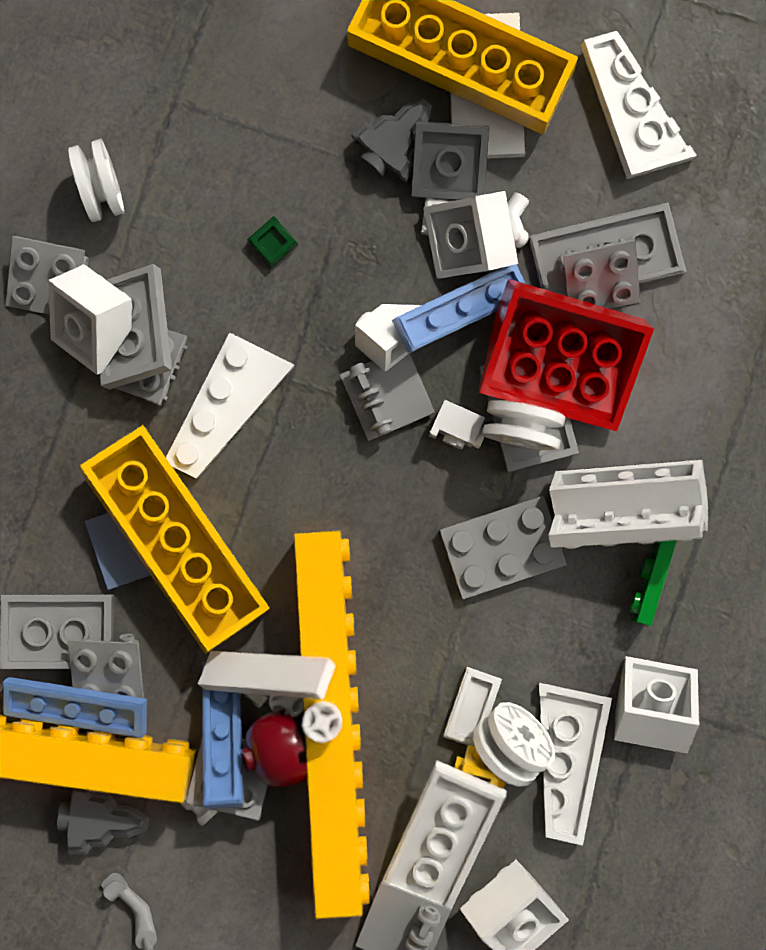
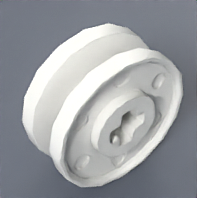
[68,139,124,222]
[482,400,565,451]
[473,702,555,787]

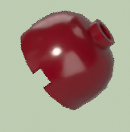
[241,708,308,788]

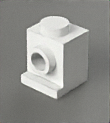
[429,400,485,450]

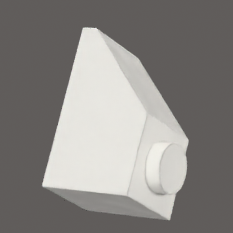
[355,304,421,372]

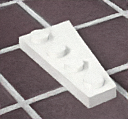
[580,31,697,179]
[166,333,295,479]
[539,683,612,846]

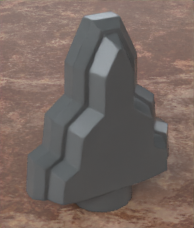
[351,98,432,182]
[57,788,150,854]

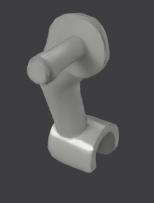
[101,873,157,950]

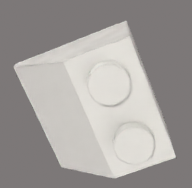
[423,191,518,279]
[48,264,133,375]
[614,656,699,754]
[460,860,569,950]

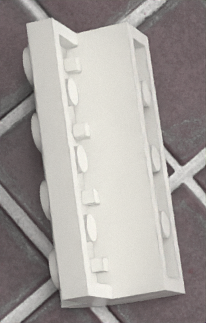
[549,460,708,549]

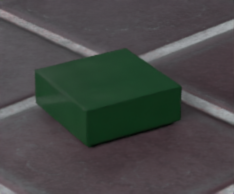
[247,216,298,268]

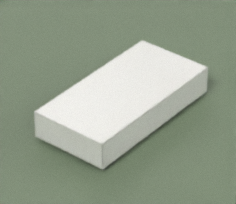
[443,667,502,747]

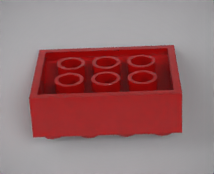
[478,279,654,432]

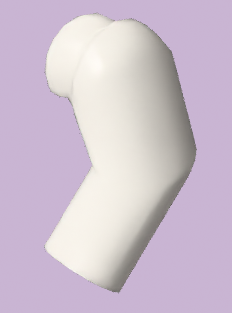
[507,192,529,248]

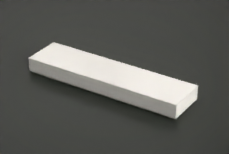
[198,651,335,700]

